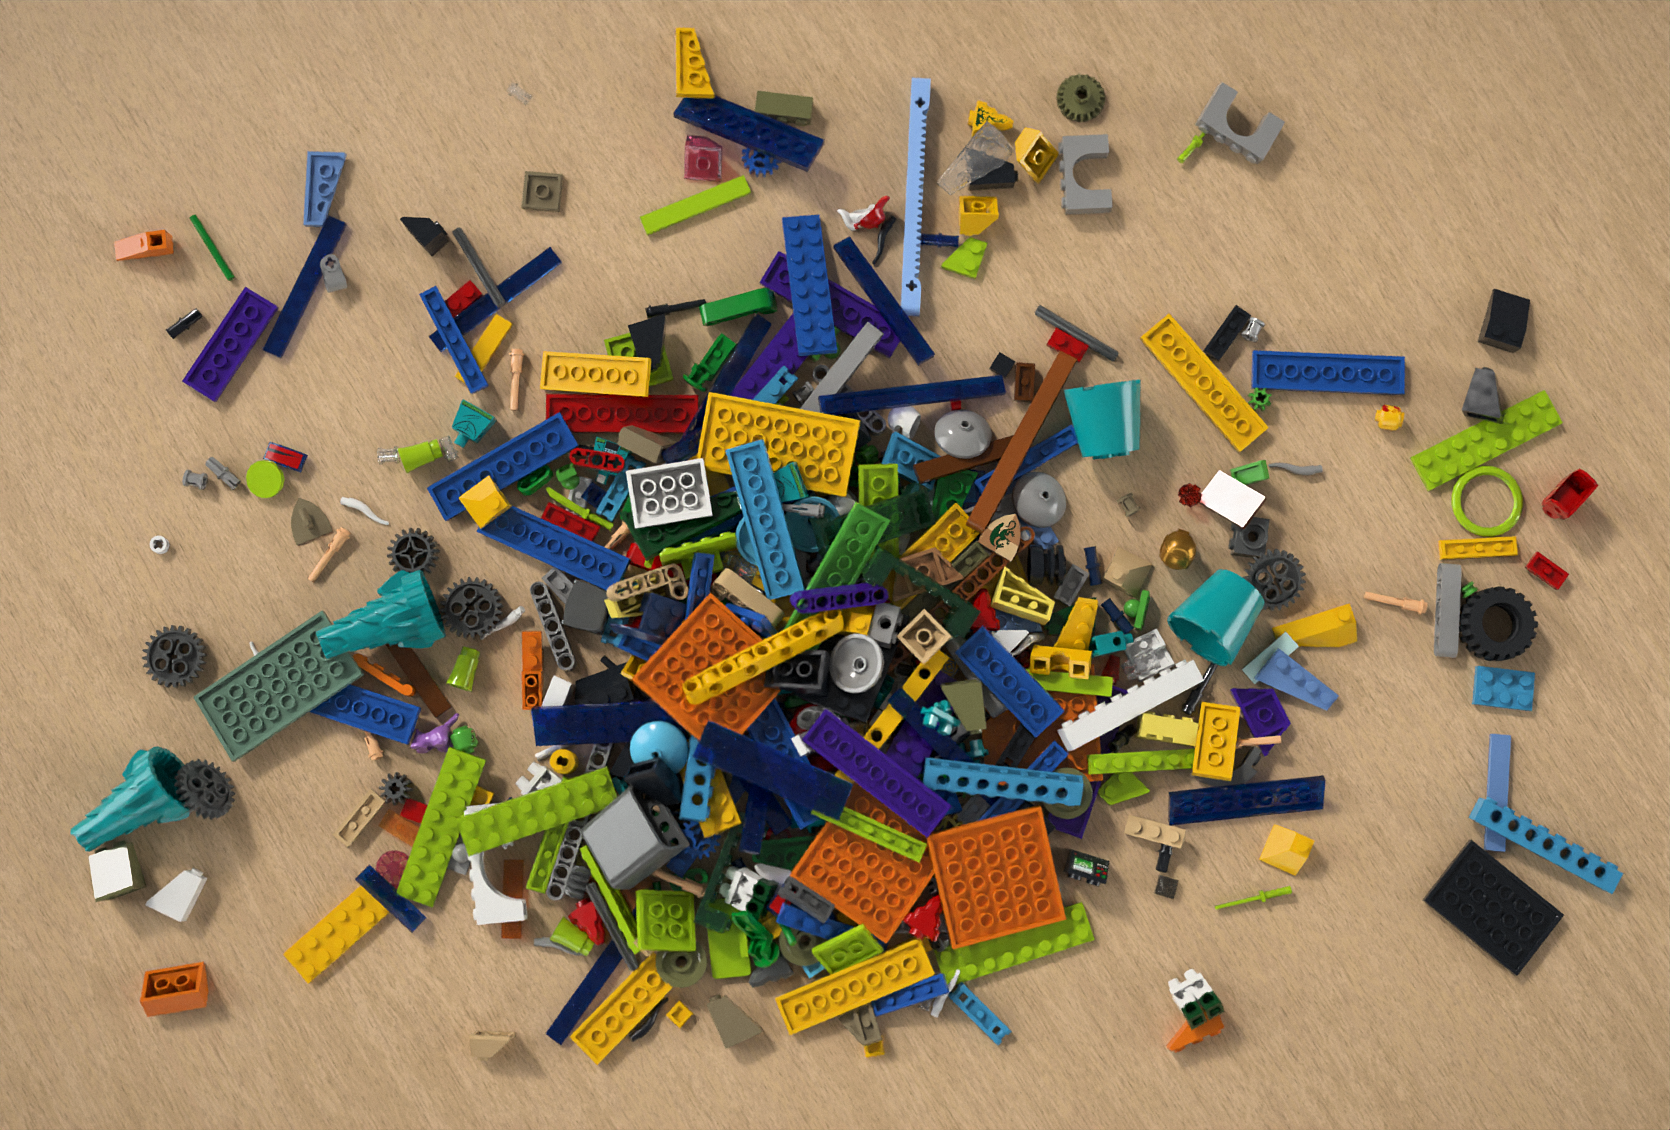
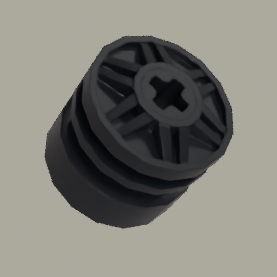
[1027,545,1066,586]

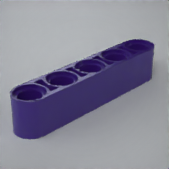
[790,582,888,613]

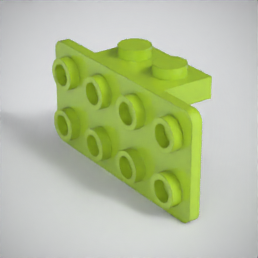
[659,532,737,581]
[705,898,751,979]

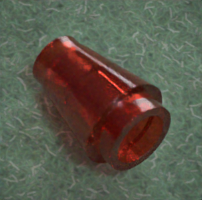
[1100,655,1121,685]

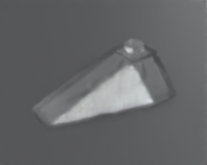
[937,121,1014,195]

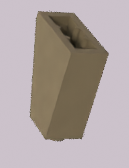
[617,425,679,463]
[707,994,762,1049]

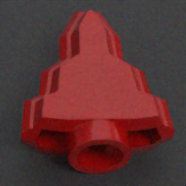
[961,589,1000,634]
[902,895,943,942]
[568,898,605,946]

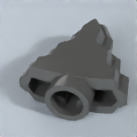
[748,949,795,988]

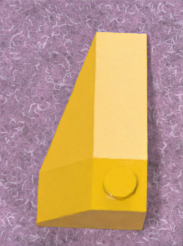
[1272,603,1357,648]

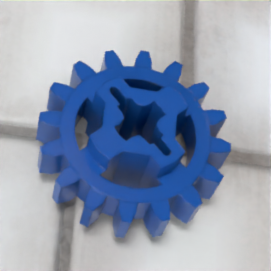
[741,135,782,177]
[681,821,721,859]

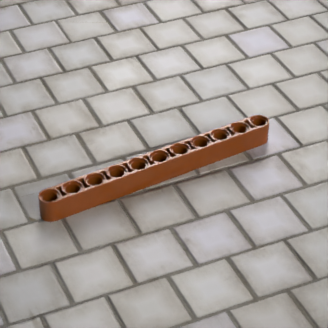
[966,351,1077,534]
[887,526,1035,674]

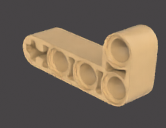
[607,564,688,602]
[710,568,785,628]

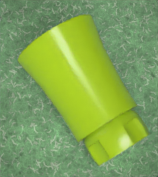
[397,439,443,473]
[446,646,480,692]
[549,916,594,956]

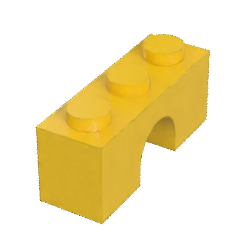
[1030,645,1092,679]

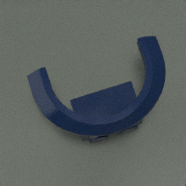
[610,593,687,646]

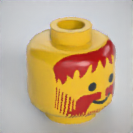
[1375,404,1404,431]

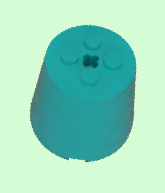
[1064,379,1141,460]
[1167,569,1265,666]

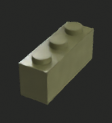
[755,91,813,126]

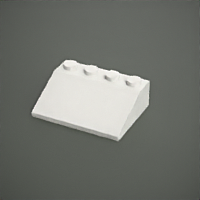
[626,458,713,529]

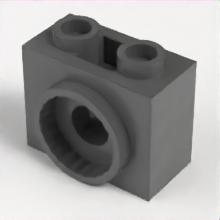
[1228,517,1270,559]

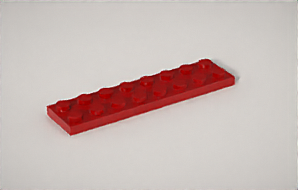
[546,394,699,434]

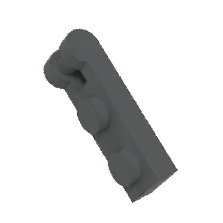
[778,876,835,923]

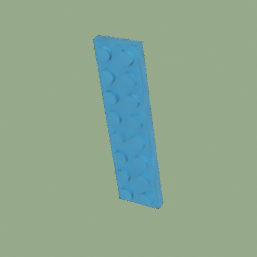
[725,439,806,600]

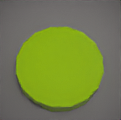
[246,460,285,498]

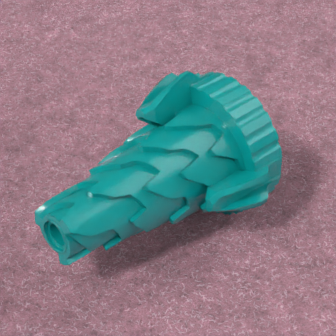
[316,570,446,659]
[71,746,190,852]

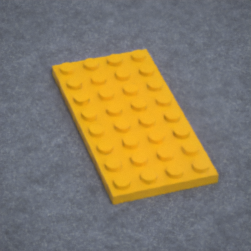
[697,392,861,497]

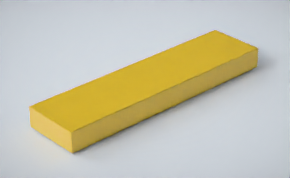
[455,314,513,384]
[1438,536,1518,560]

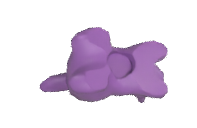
[410,713,459,754]

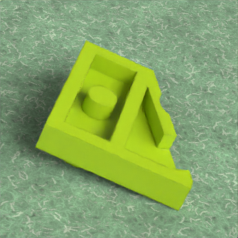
[941,237,987,279]
[1097,772,1150,805]

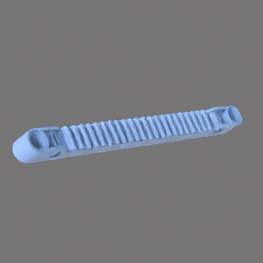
[900,77,931,316]

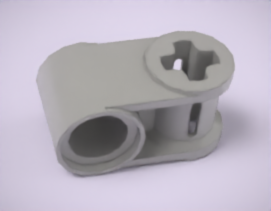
[320,254,347,293]

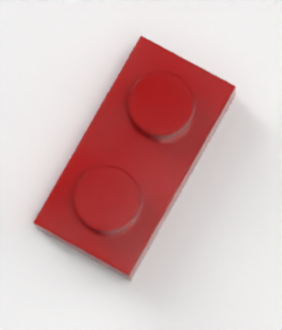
[445,280,483,319]
[1046,328,1089,363]
[1525,552,1569,590]

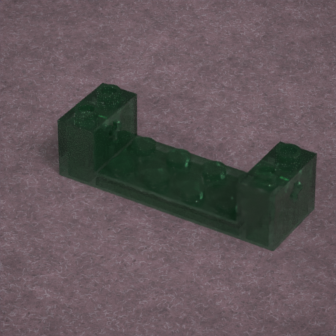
[810,482,935,558]
[862,545,981,638]
[693,810,769,934]

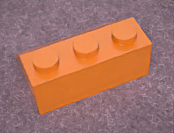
[140,962,208,1017]

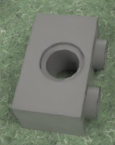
[867,603,904,649]

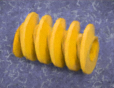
[550,749,579,775]

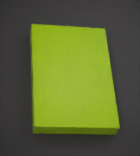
[812,924,883,975]

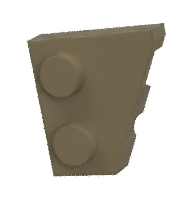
[836,1002,882,1046]

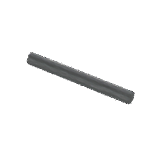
[452,227,505,308]
[1035,305,1119,361]
[586,882,639,971]

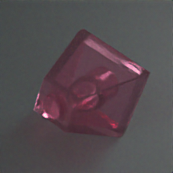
[684,135,723,182]

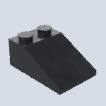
[1477,288,1530,353]
[764,650,831,696]

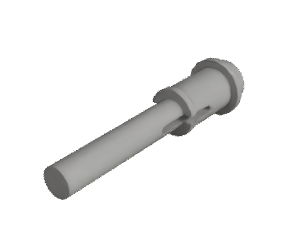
[782,503,825,519]

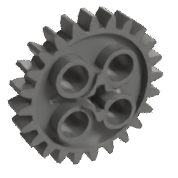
[1243,548,1306,611]
[440,577,503,640]
[142,625,207,688]
[174,759,235,820]

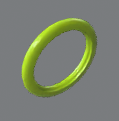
[1451,466,1523,537]

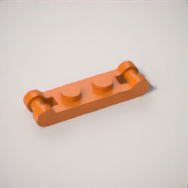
[353,653,416,697]

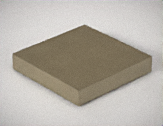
[521,171,563,212]

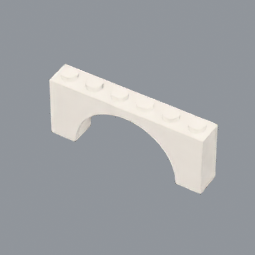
[464,802,528,925]

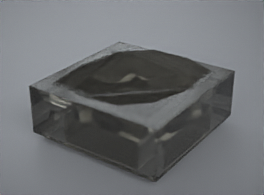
[1154,875,1179,899]

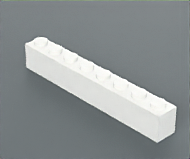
[1057,659,1204,751]

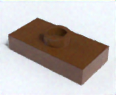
[1014,362,1035,402]

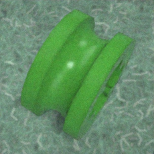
[1461,581,1478,598]

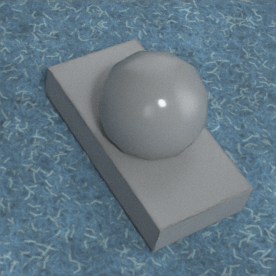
[447,833,471,875]

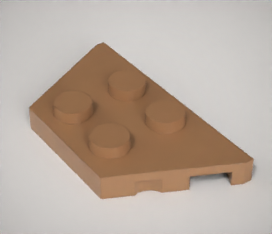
[892,547,964,602]

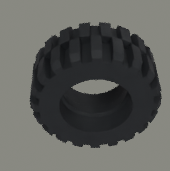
[1459,586,1538,661]

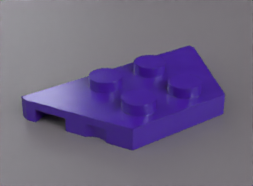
[1230,688,1291,757]

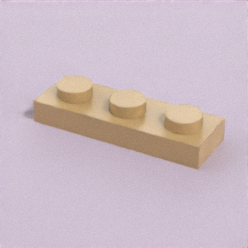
[333,789,386,847]
[1124,815,1187,849]

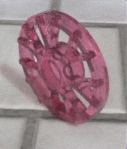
[376,850,409,887]

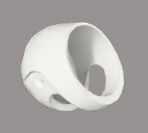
[888,404,921,440]

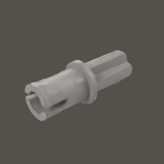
[205,457,241,490]

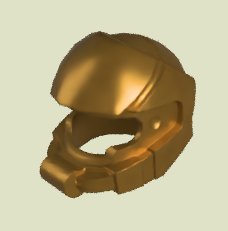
[1159,528,1196,570]

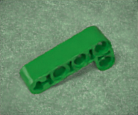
[699,288,778,326]

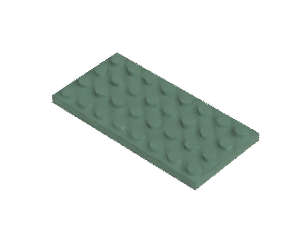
[193,610,364,762]

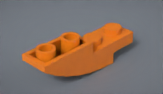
[522,631,544,710]

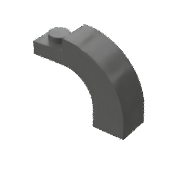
[1194,746,1262,788]

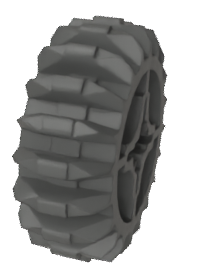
[387,528,440,575]

